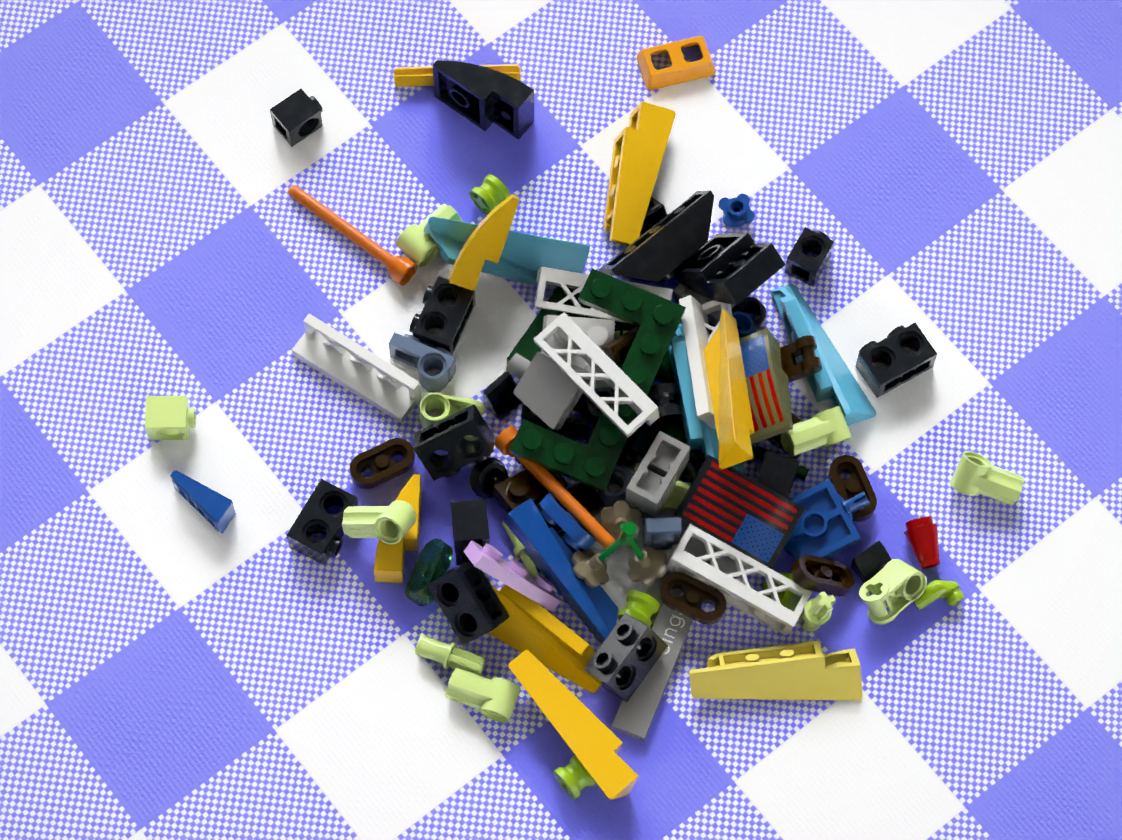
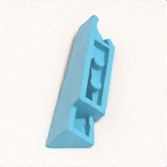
[424,216,590,290]
[770,284,877,426]
[669,324,745,474]

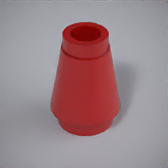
[904,516,941,569]

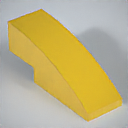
[448,194,520,291]
[374,474,422,583]

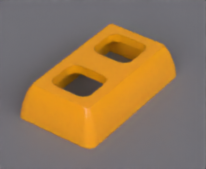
[636,35,716,90]

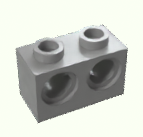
[625,431,690,518]

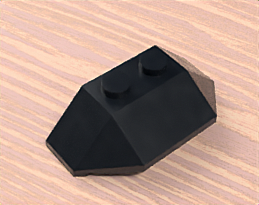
[599,190,714,283]

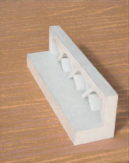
[534,267,673,323]
[679,295,733,429]
[533,312,660,437]
[291,313,421,424]
[667,524,812,636]

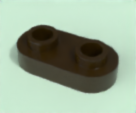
[349,438,415,489]
[828,455,877,522]
[791,554,854,596]
[659,572,726,625]

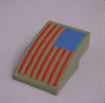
[739,328,793,445]

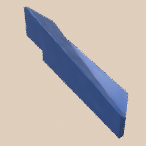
[503,498,618,645]

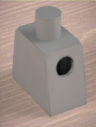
[506,352,591,430]

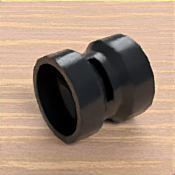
[648,383,684,427]

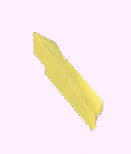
[689,640,863,701]

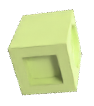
[145,396,197,440]

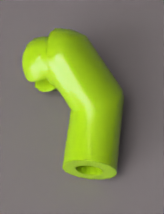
[914,580,964,610]

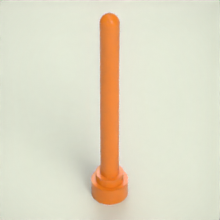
[288,185,417,286]
[494,426,615,549]

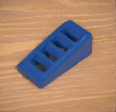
[170,470,236,534]

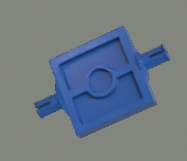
[783,479,870,562]

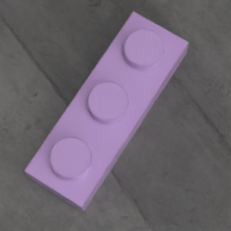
[463,540,561,612]

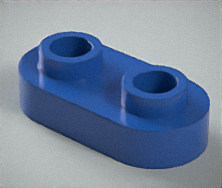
[539,493,597,550]

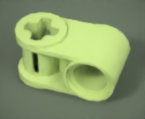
[420,393,486,441]
[859,559,927,625]

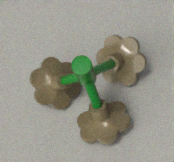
[572,500,668,588]

